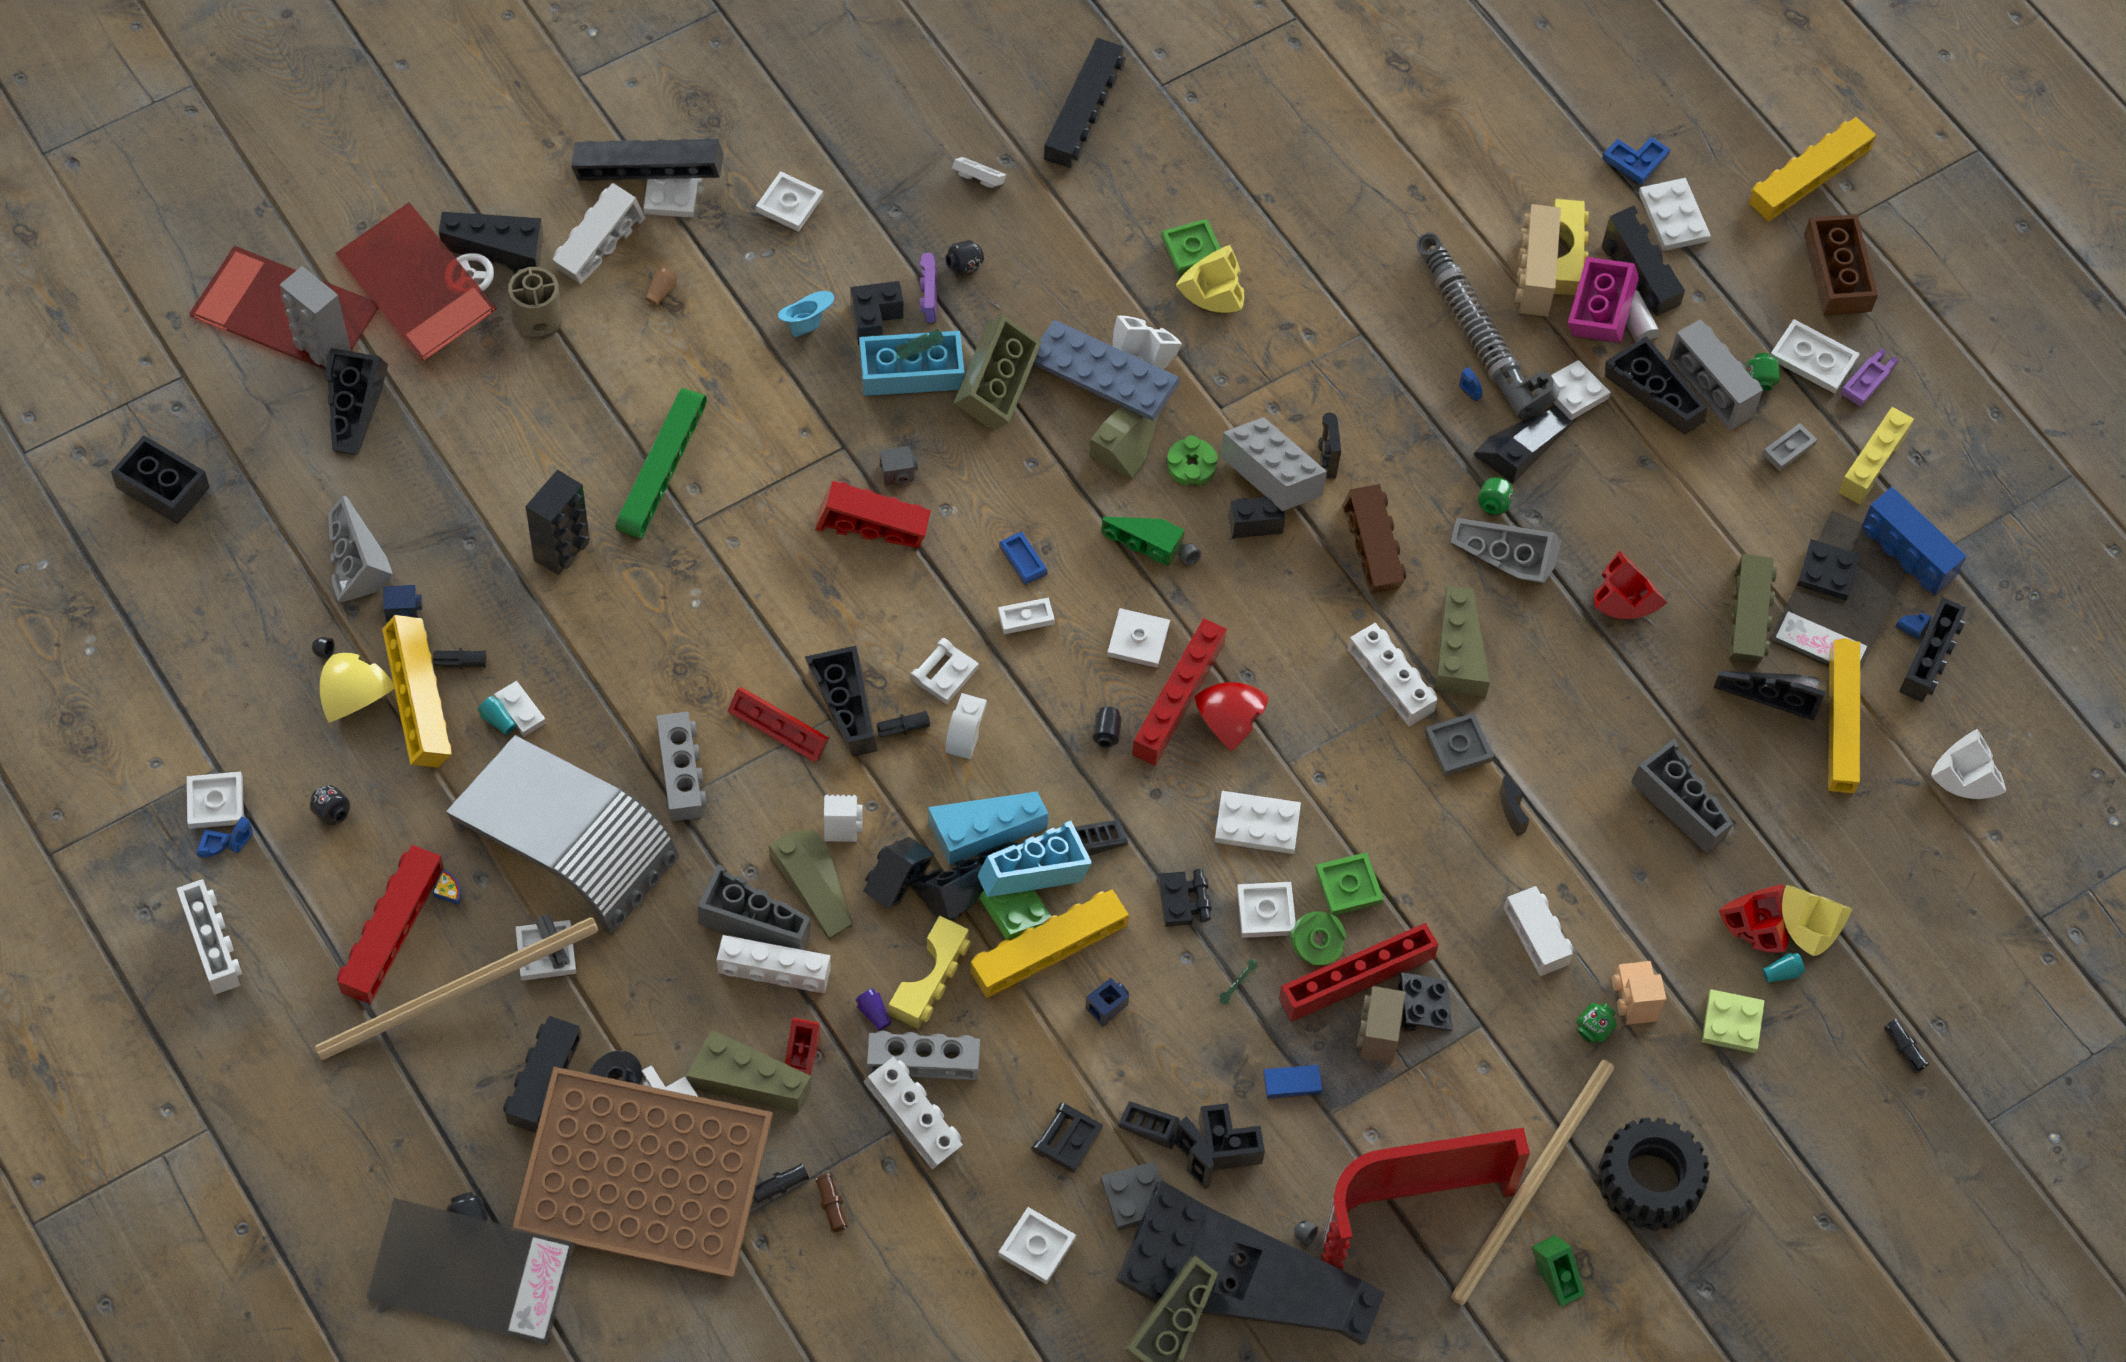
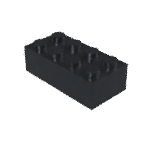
[525,469,590,575]

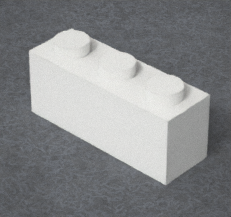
[1504,886,1574,976]

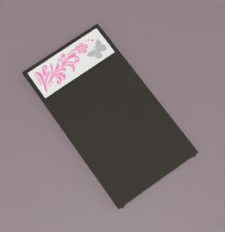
[1770,510,1906,671]
[366,1198,575,1345]

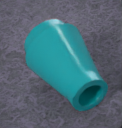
[477,696,516,735]
[1762,952,1805,984]

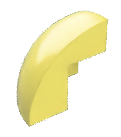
[1176,245,1244,313]
[320,653,395,723]
[1782,885,1852,956]

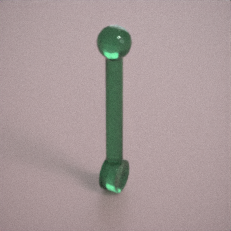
[1219,959,1258,1004]

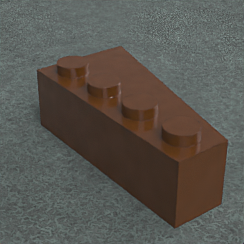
[1342,484,1406,594]

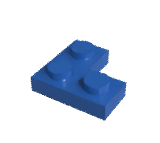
[1602,137,1671,185]

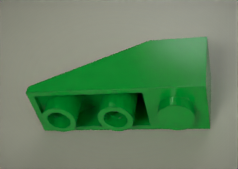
[1101,517,1185,566]

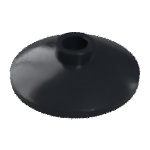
[590,1050,643,1084]

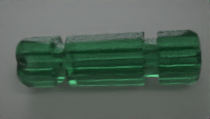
[896,329,944,360]

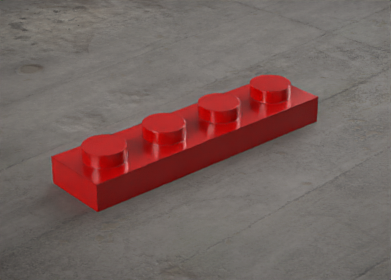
[727,687,829,762]

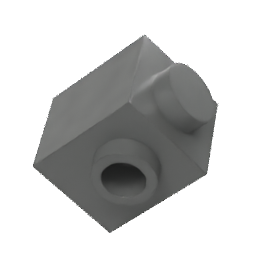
[879,446,918,485]

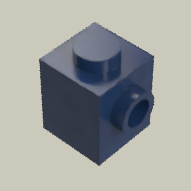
[383,585,423,622]

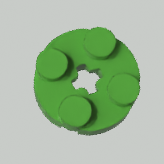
[1167,435,1218,486]
[1290,911,1346,966]

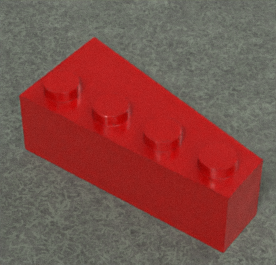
[815,480,931,548]

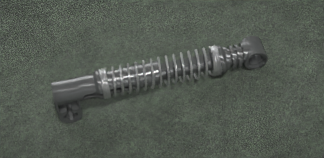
[1416,232,1560,419]

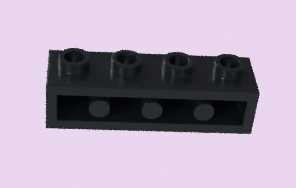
[1899,597,1967,703]
[503,1016,582,1133]

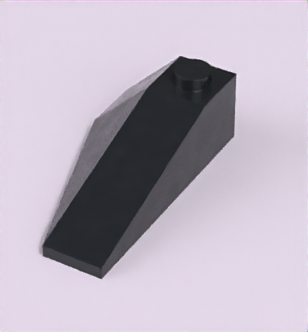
[911,841,1020,920]

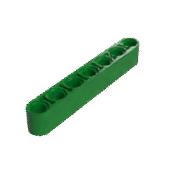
[616,388,707,539]

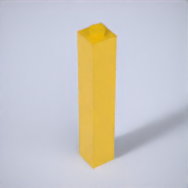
[1828,638,1860,793]

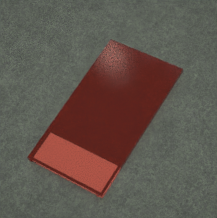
[335,202,497,361]
[189,246,380,370]

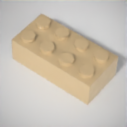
[1515,204,1561,317]

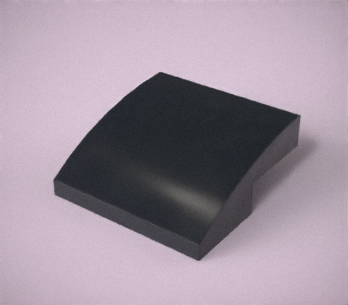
[1175,1116,1214,1189]

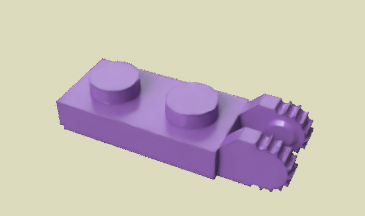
[920,252,937,322]
[1840,348,1899,407]

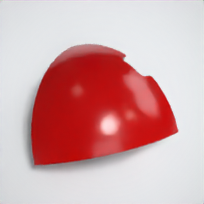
[1594,551,1667,619]
[1194,682,1269,752]
[1718,884,1790,952]

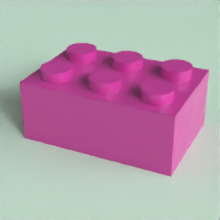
[1568,257,1639,343]

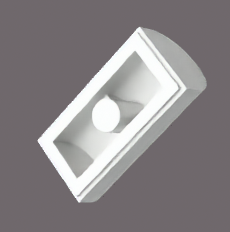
[1626,290,1660,342]

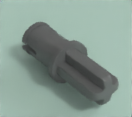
[536,915,570,969]

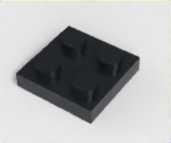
[1797,539,1860,601]

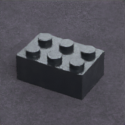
[111,435,210,524]

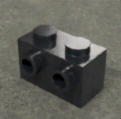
[1228,496,1285,538]

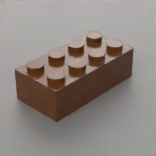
[1804,214,1878,315]

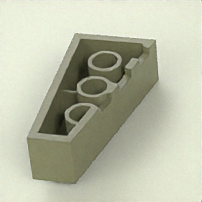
[1434,586,1490,698]
[686,1030,812,1112]

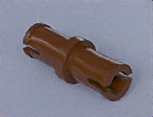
[815,1173,849,1233]

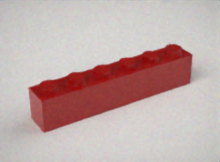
[1132,618,1227,766]
[337,844,444,1005]
[1279,923,1439,1022]

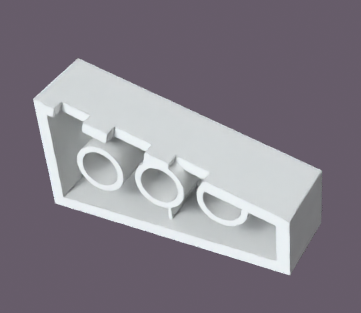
[552,183,646,284]

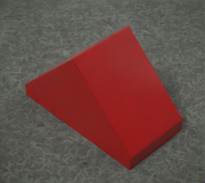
[785,1018,820,1076]

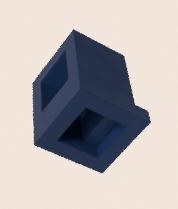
[1085,978,1129,1027]

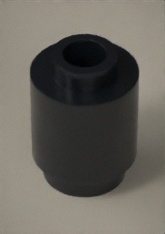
[1093,707,1122,748]

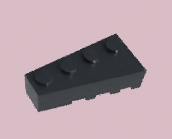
[1602,205,1685,317]
[439,212,543,271]
[1604,336,1707,435]
[805,645,878,757]

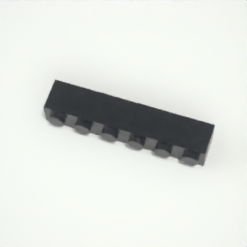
[1044,37,1126,169]
[571,138,724,181]

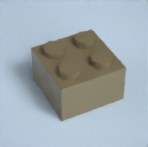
[1356,986,1405,1064]

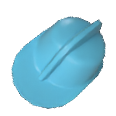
[778,291,835,337]

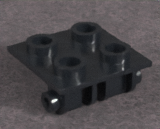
[1398,972,1453,1032]

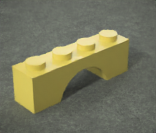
[1553,199,1589,295]
[1838,407,1914,505]
[889,916,971,1029]

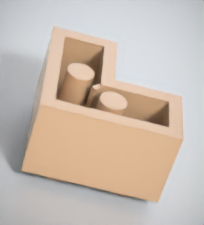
[1612,961,1666,1025]

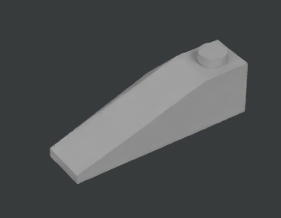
[328,496,393,602]
[1451,518,1561,583]

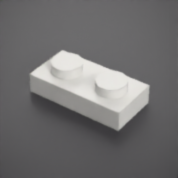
[952,157,1006,188]
[998,597,1055,634]
[494,681,546,737]

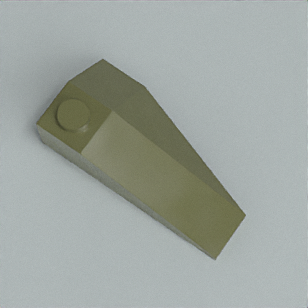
[769,830,852,940]

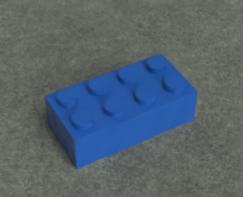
[1861,487,1967,596]

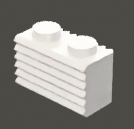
[824,794,863,842]

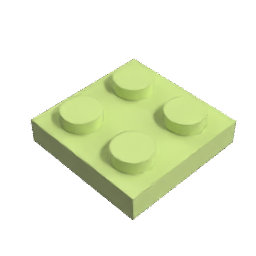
[1702,989,1764,1054]

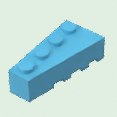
[928,792,1048,866]
[977,820,1092,897]

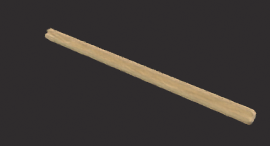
[315,918,598,1060]
[1451,1060,1614,1305]

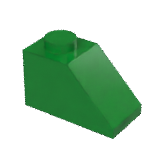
[1531,1235,1586,1307]

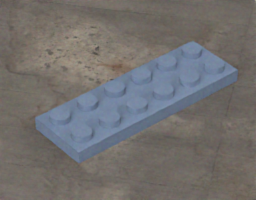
[1033,320,1180,421]

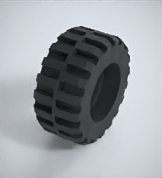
[1598,1117,1710,1230]

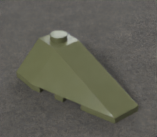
[1089,406,1161,480]

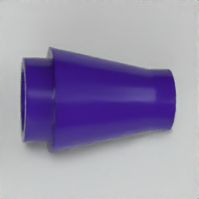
[855,988,892,1031]

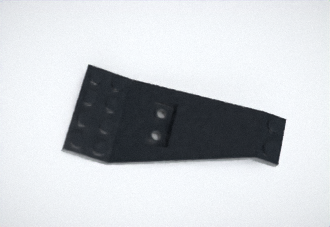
[1116,1180,1385,1345]

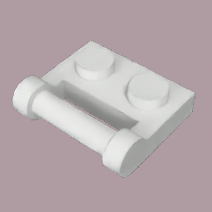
[909,638,979,704]

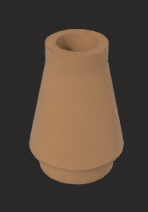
[645,268,678,306]

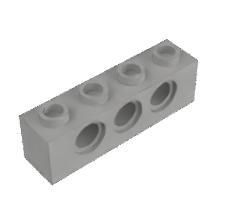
[657,712,707,822]
[867,1031,980,1080]

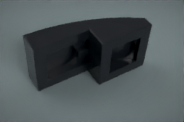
[1500,774,1529,836]

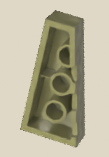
[1729,554,1777,664]
[1123,1256,1218,1362]

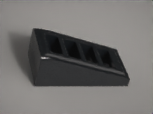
[1074,819,1129,856]
[1118,1101,1180,1149]

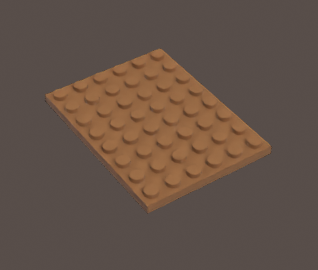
[512,1067,773,1279]

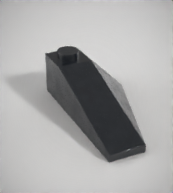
[325,348,388,455]
[1474,405,1576,484]
[1713,671,1827,721]

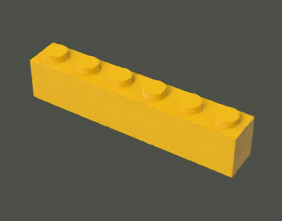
[1749,117,1876,222]
[382,615,451,768]
[970,889,1129,999]

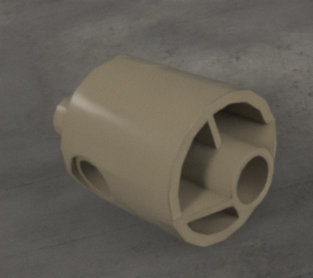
[508,267,562,337]

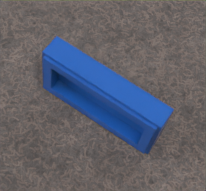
[999,531,1048,585]
[1263,1065,1322,1098]

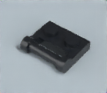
[1318,412,1341,478]
[1031,1103,1103,1173]

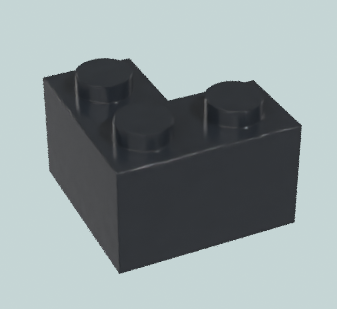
[850,281,904,345]
[863,837,935,909]
[1198,1103,1265,1170]

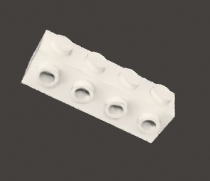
[1348,623,1438,727]
[177,879,242,995]
[717,935,831,993]
[864,1057,963,1170]

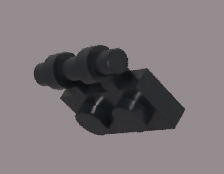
[1158,869,1212,927]

